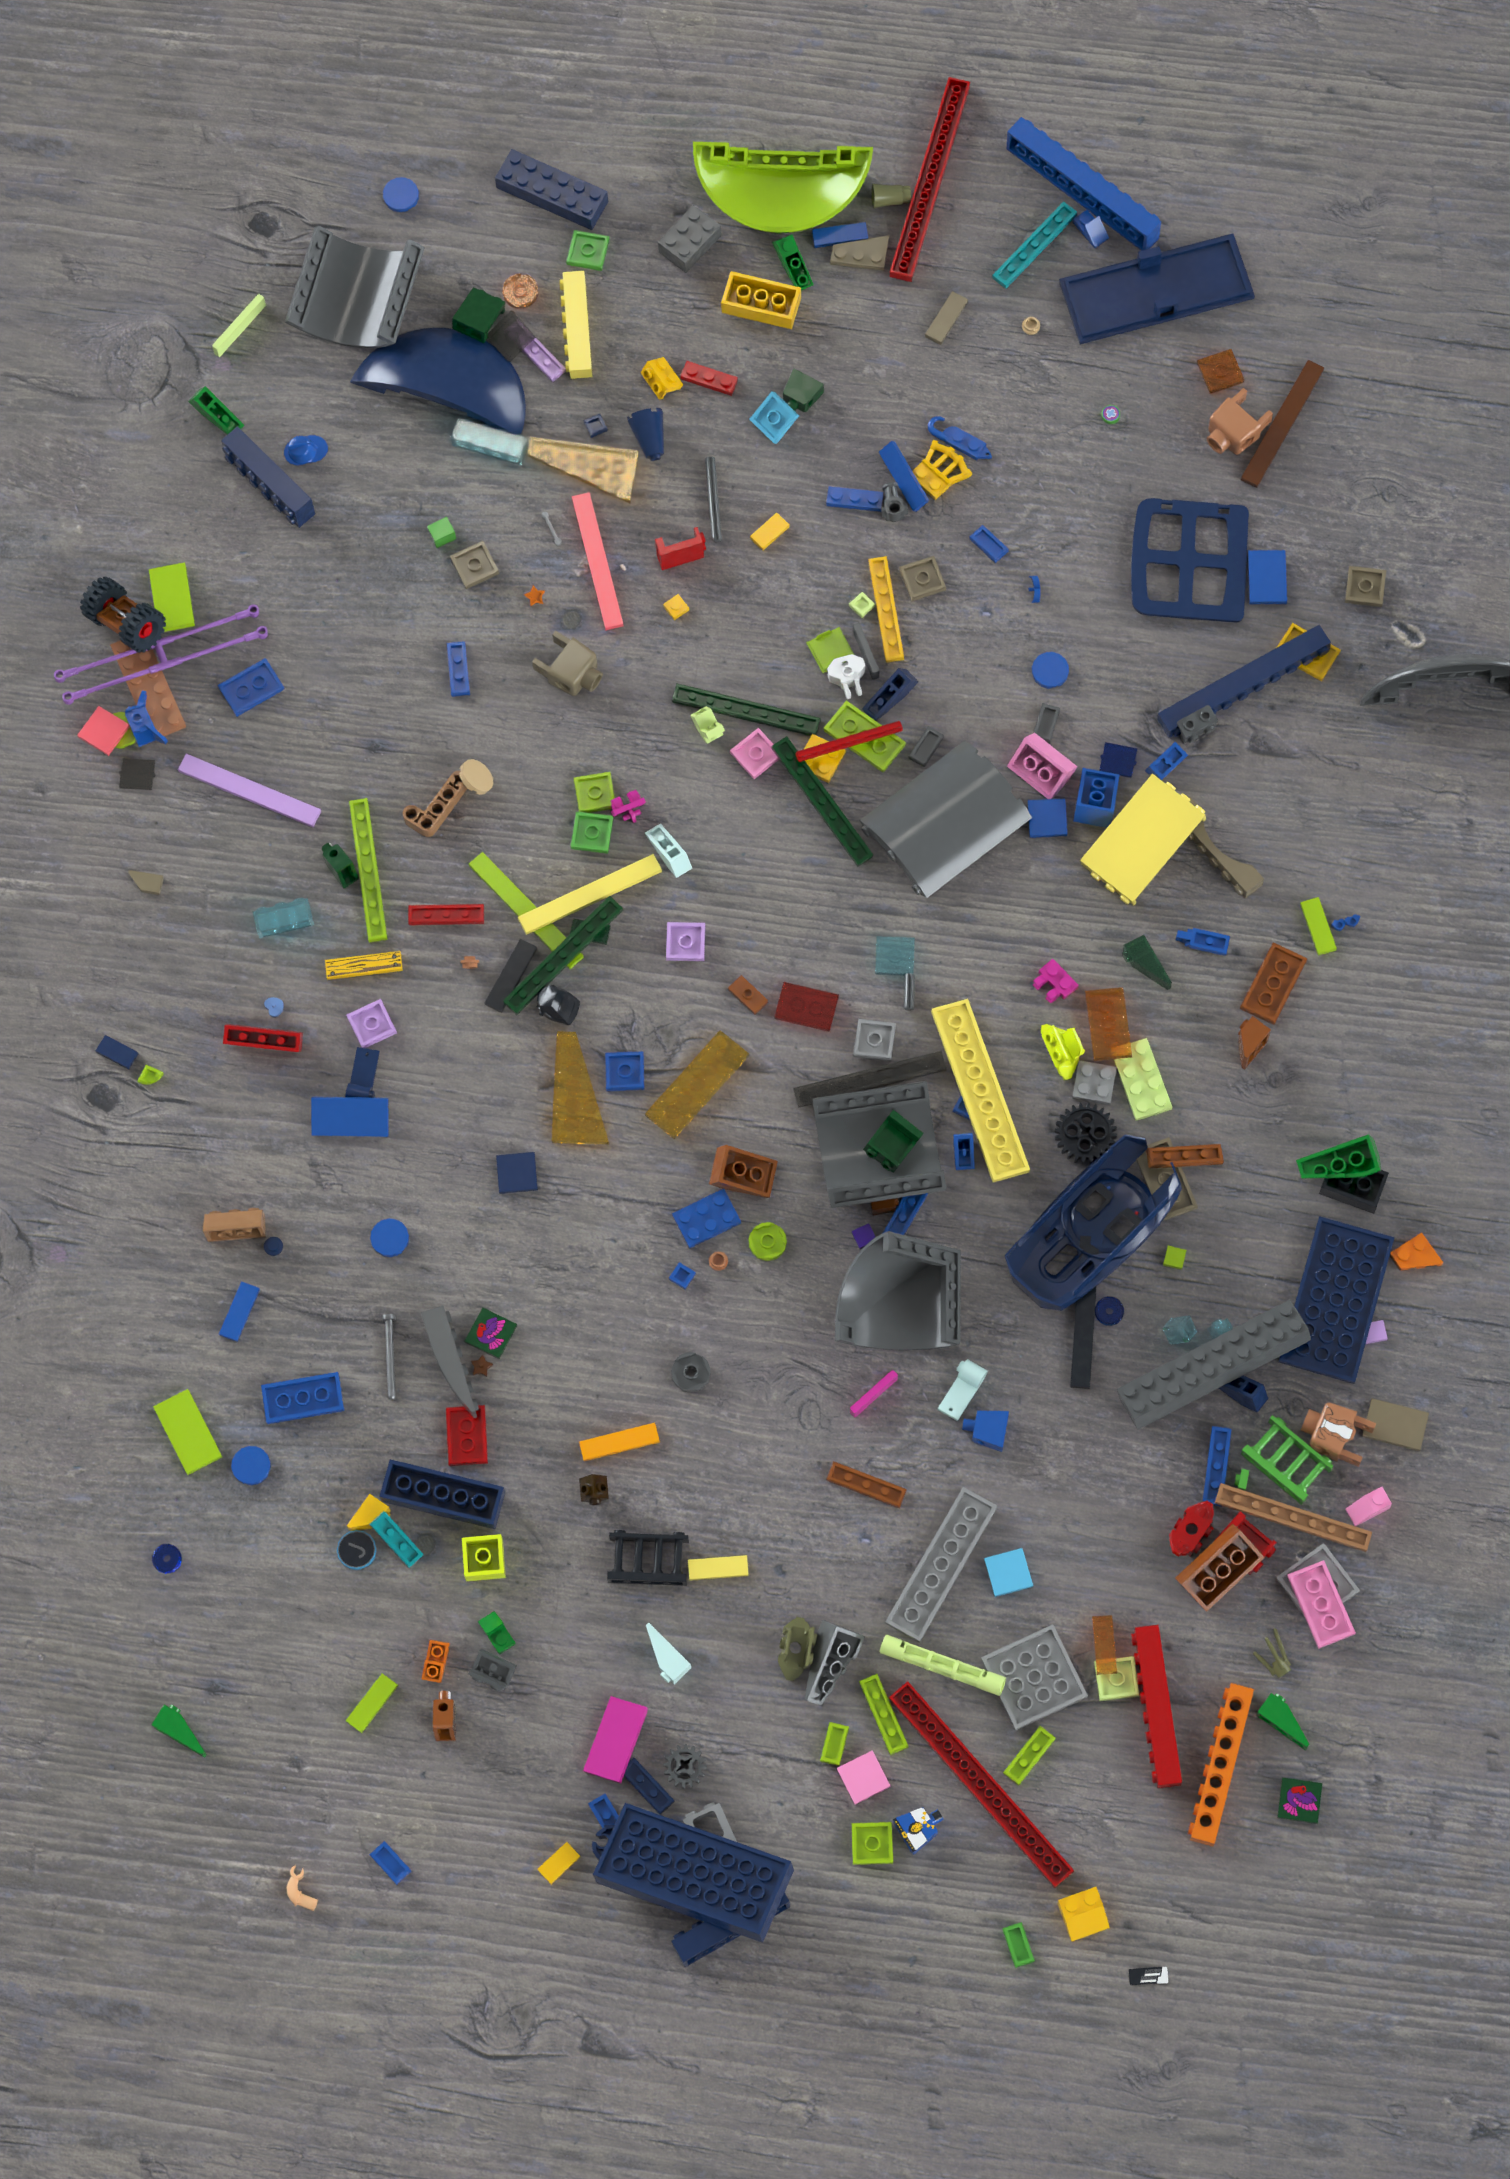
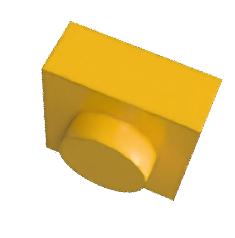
[663,594,689,620]

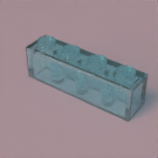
[451,419,529,466]

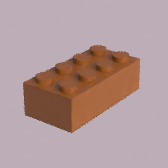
[1175,1524,1265,1612]

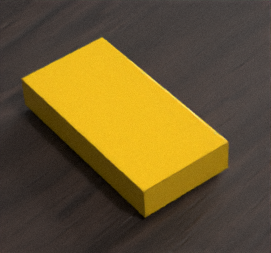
[750,513,790,550]
[537,1842,581,1885]

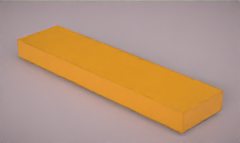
[579,1422,660,1461]

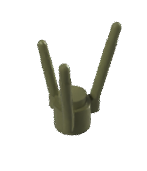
[1253,1628,1292,1678]

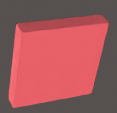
[77,706,130,756]

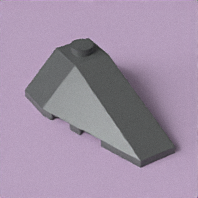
[805,1620,865,1706]

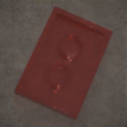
[774,982,839,1032]

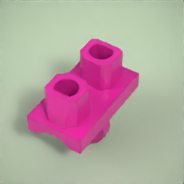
[610,790,646,823]

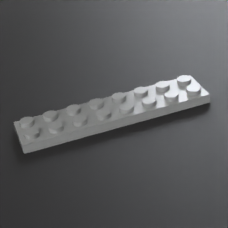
[885,1487,998,1643]

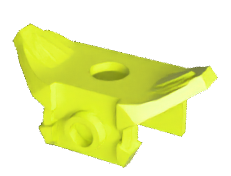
[1041,1024,1085,1080]

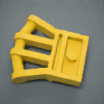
[912,440,972,500]

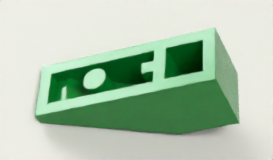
[188,386,244,435]
[1256,1693,1309,1751]
[152,1705,207,1758]

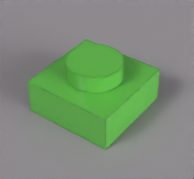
[1234,1469,1249,1491]

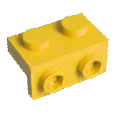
[641,357,683,400]

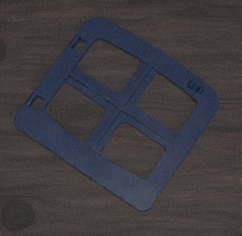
[1131,498,1249,623]

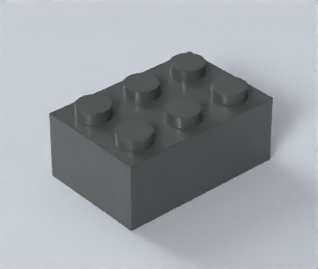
[658,205,721,273]

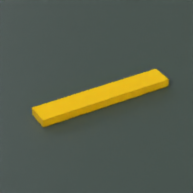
[868,556,904,663]

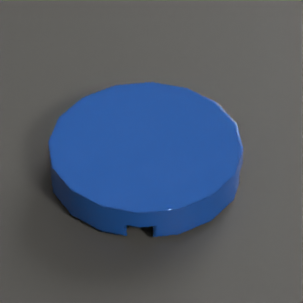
[383,177,419,212]
[1032,652,1069,689]
[370,1218,409,1257]
[231,1446,271,1485]

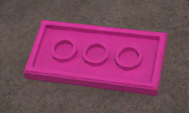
[583,1696,648,1784]

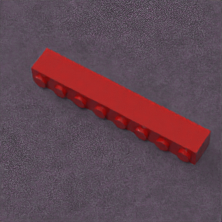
[1131,1624,1182,1789]

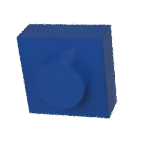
[669,1262,696,1290]

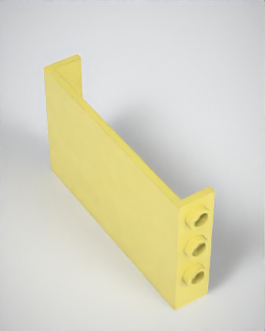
[1080,773,1206,906]

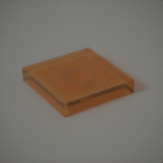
[1197,349,1245,394]

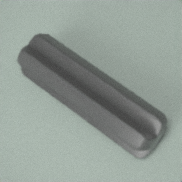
[904,973,915,1011]

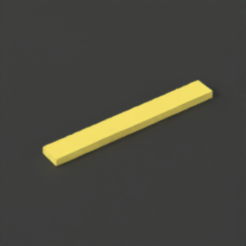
[518,854,662,935]

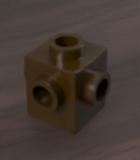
[579,1474,609,1506]

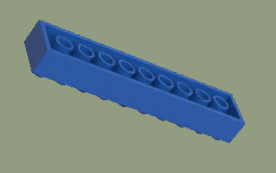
[1006,117,1161,251]

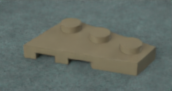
[830,235,889,271]

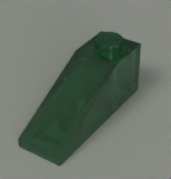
[1122,935,1172,990]

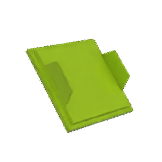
[806,627,854,673]

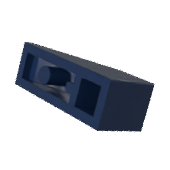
[862,668,919,721]
[1219,1375,1268,1412]

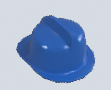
[284,435,328,465]

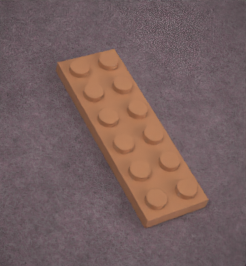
[110,640,186,736]

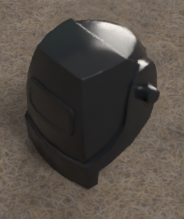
[536,985,580,1025]

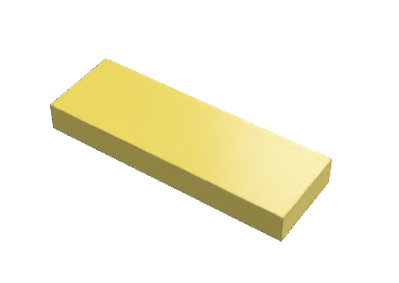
[688,1555,749,1581]

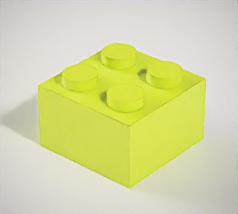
[462,1534,506,1582]

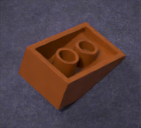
[709,1145,778,1198]

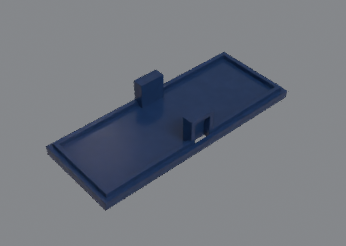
[1059,233,1255,344]

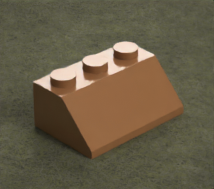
[203,1208,266,1242]

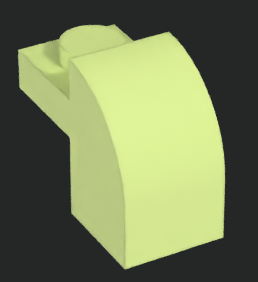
[690,706,725,744]

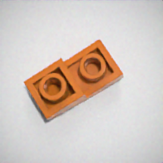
[422,1640,450,1683]

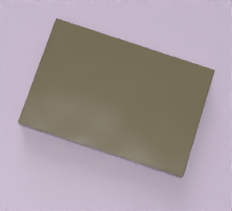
[1362,1398,1429,1451]

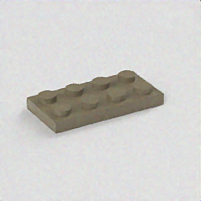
[1136,1137,1198,1221]

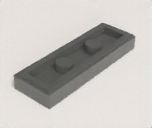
[853,622,879,680]

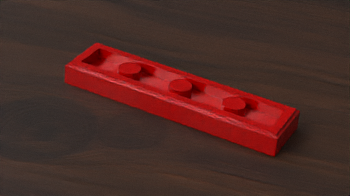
[408,904,484,925]

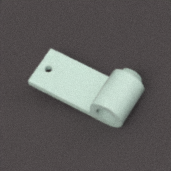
[937,1359,988,1421]

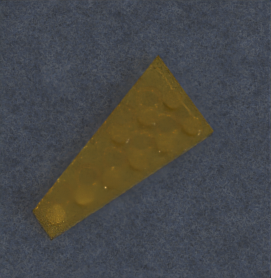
[527,437,639,503]
[551,1031,609,1144]

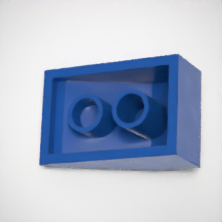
[1073,768,1120,828]

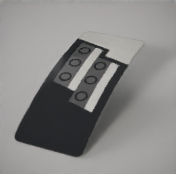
[1129,1967,1168,1985]

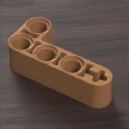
[403,771,467,837]

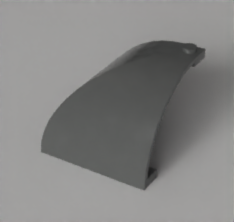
[835,1231,961,1350]

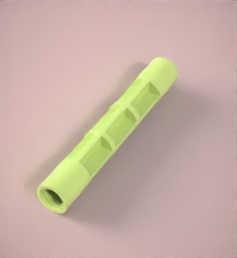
[880,1635,1006,1696]

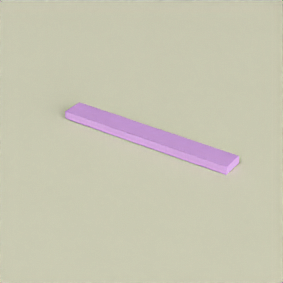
[178,754,321,827]

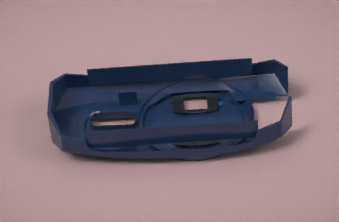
[1005,1134,1182,1311]

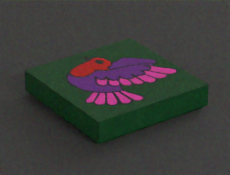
[465,1308,517,1359]
[1277,1777,1322,1824]

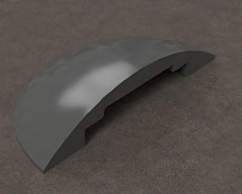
[1360,654,1510,706]

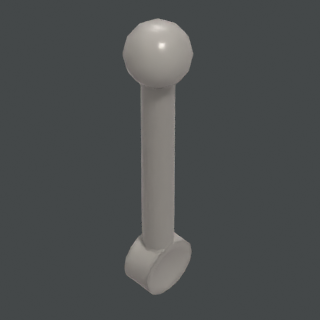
[541,512,562,546]

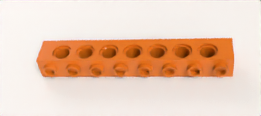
[1188,1683,1254,1847]

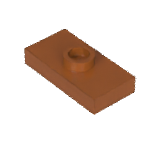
[728,975,768,1015]

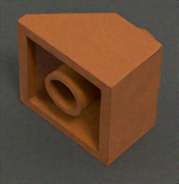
[1238,1016,1271,1070]

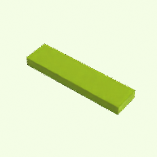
[859,1674,909,1755]

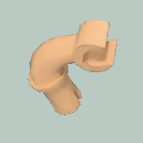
[286,1865,318,1911]

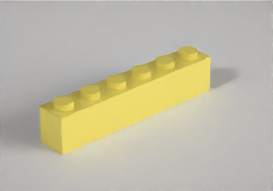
[560,271,592,379]

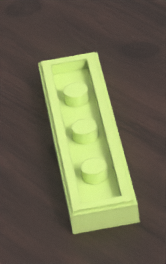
[212,294,266,357]

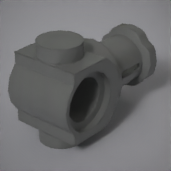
[881,482,908,522]

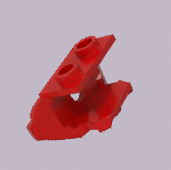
[1169,1500,1214,1557]

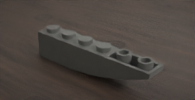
[421,1306,479,1418]

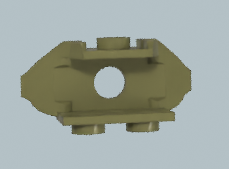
[778,1617,817,1681]

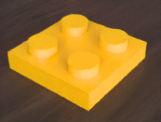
[804,734,846,783]

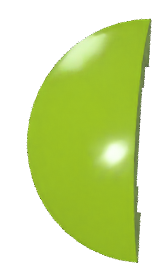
[693,141,873,233]

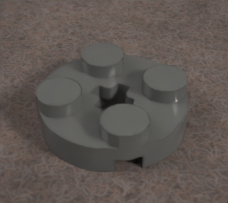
[671,1352,711,1392]

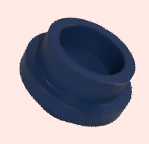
[264,1237,283,1256]

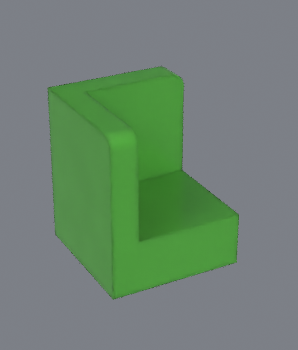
[428,517,456,548]

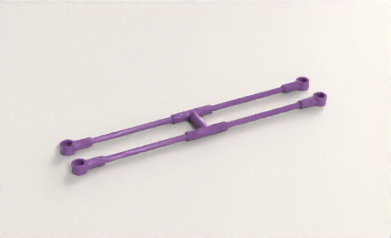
[54,604,268,705]

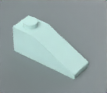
[645,823,692,878]
[646,1623,691,1684]

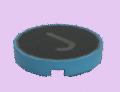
[337,1530,377,1570]

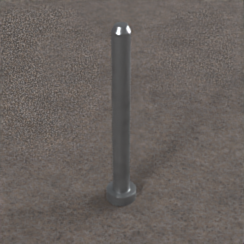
[382,1314,396,1400]

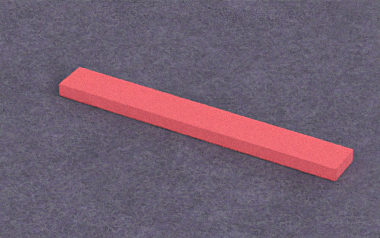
[572,492,624,630]

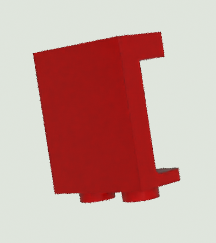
[655,527,706,570]
[1215,1511,1277,1575]

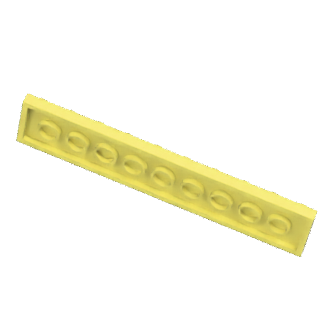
[931,999,1030,1183]

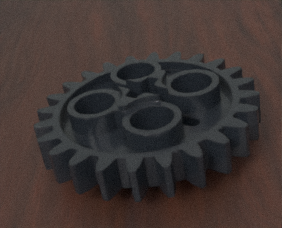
[1054,1102,1117,1165]

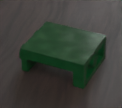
[452,287,505,343]
[863,1110,924,1173]

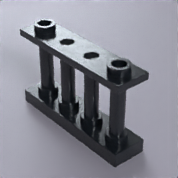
[607,1530,689,1586]

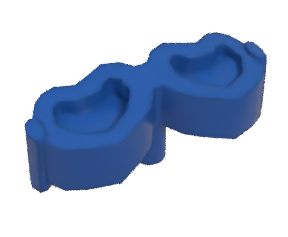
[1028,576,1041,603]
[1331,914,1360,931]

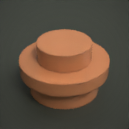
[460,956,479,969]
[709,1251,728,1271]

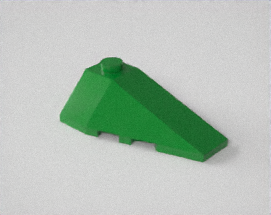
[1296,1134,1381,1179]

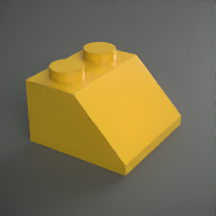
[1057,1887,1110,1942]

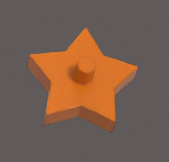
[524,585,545,606]

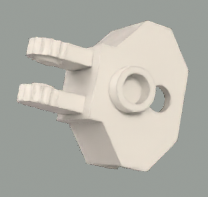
[827,654,865,699]

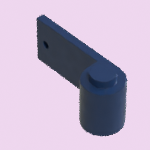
[345,1047,380,1098]

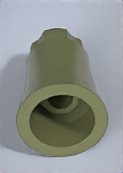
[871,183,911,209]

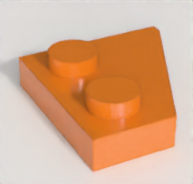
[1390,1233,1443,1271]

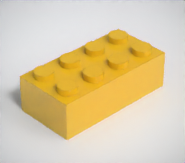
[721,271,801,329]

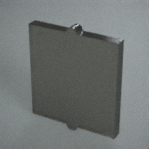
[119,758,156,790]

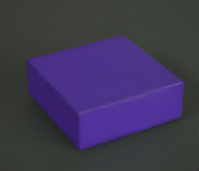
[851,1223,875,1249]

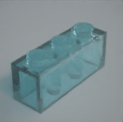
[252,898,315,938]

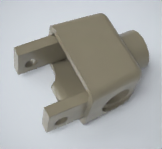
[532,630,603,696]

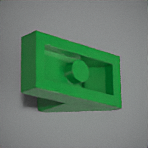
[478,1611,516,1655]

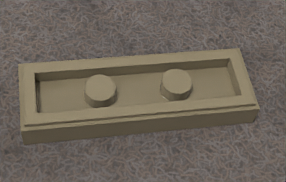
[925,291,968,345]

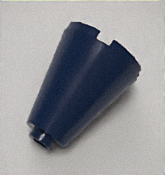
[627,408,664,461]

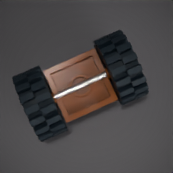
[80,576,166,653]

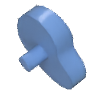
[264,997,284,1017]

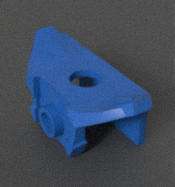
[125,691,168,747]

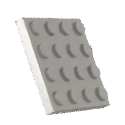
[981,1624,1088,1731]

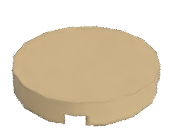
[459,759,493,795]

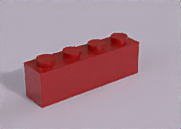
[223,1024,303,1052]

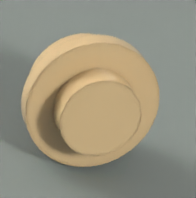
[1022,317,1040,335]

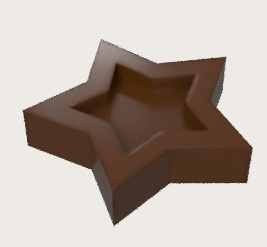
[471,1355,493,1377]

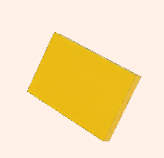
[1276,623,1341,682]

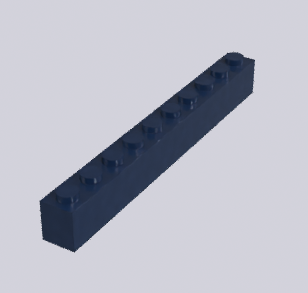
[1157,625,1331,738]

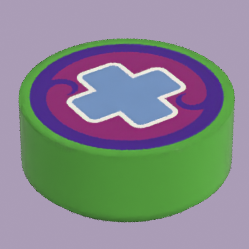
[1102,405,1120,424]

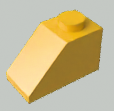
[347,1494,391,1531]

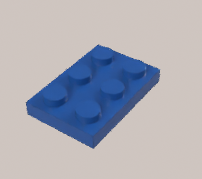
[672,1188,741,1249]

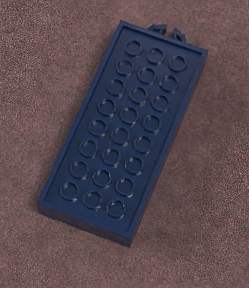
[592,1803,794,1943]

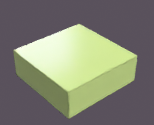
[849,592,875,618]

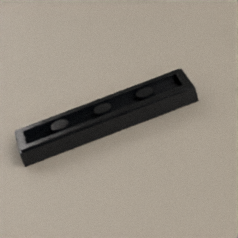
[485,939,537,1013]

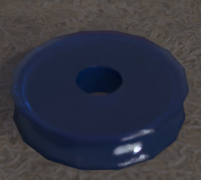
[1095,1296,1124,1326]
[152,1544,182,1574]

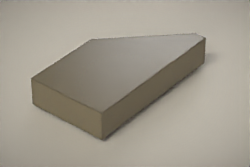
[128,870,164,895]

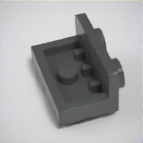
[1177,705,1218,744]
[468,1649,517,1691]

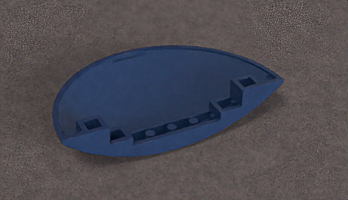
[350,328,526,440]

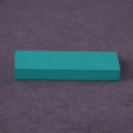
[369,1511,424,1568]

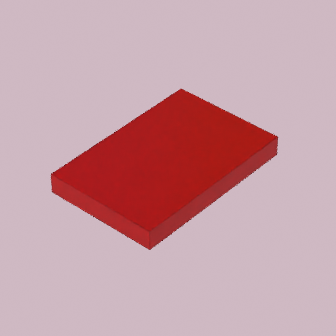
[446,1405,488,1466]

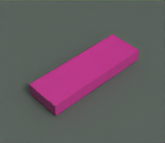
[850,1370,898,1418]

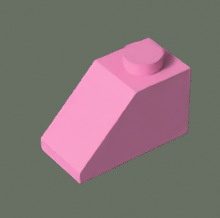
[1345,1487,1392,1526]

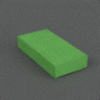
[1002,1922,1035,1968]

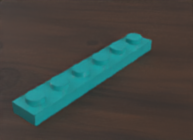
[992,201,1077,289]

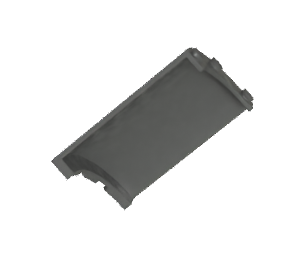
[859,741,1032,898]

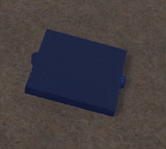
[1099,742,1138,778]

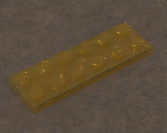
[645,1030,749,1139]

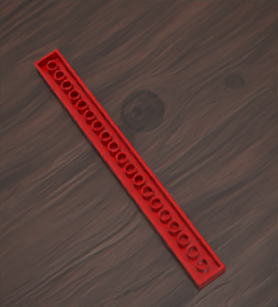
[890,77,970,282]
[889,1681,1074,1888]

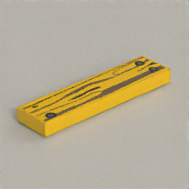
[325,951,403,980]

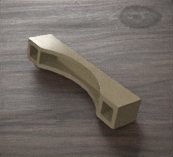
[1187,797,1264,899]

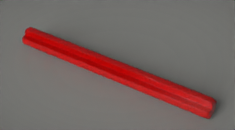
[796,721,903,762]

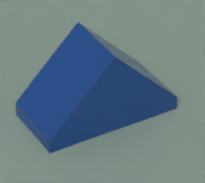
[953,1133,975,1170]

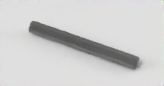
[705,457,722,542]

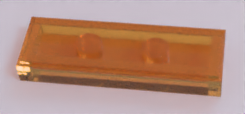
[1092,1615,1117,1675]

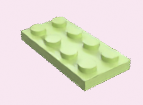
[1110,1038,1172,1121]

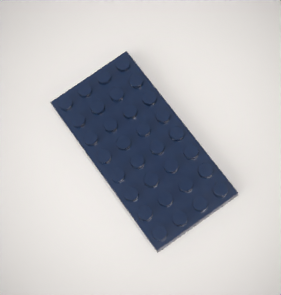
[1278,1216,1395,1384]

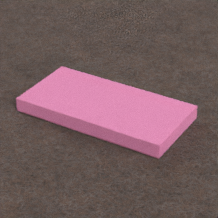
[1287,1560,1356,1649]

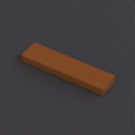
[1146,1144,1224,1169]
[826,1461,907,1509]

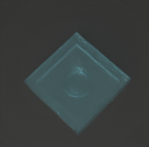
[875,936,915,976]

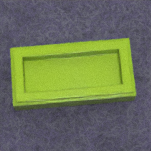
[820,1722,849,1766]

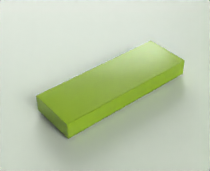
[1300,897,1337,956]
[345,1673,398,1734]
[1003,1726,1056,1786]

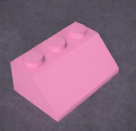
[1007,732,1077,799]

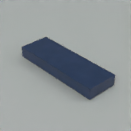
[624,1757,675,1815]

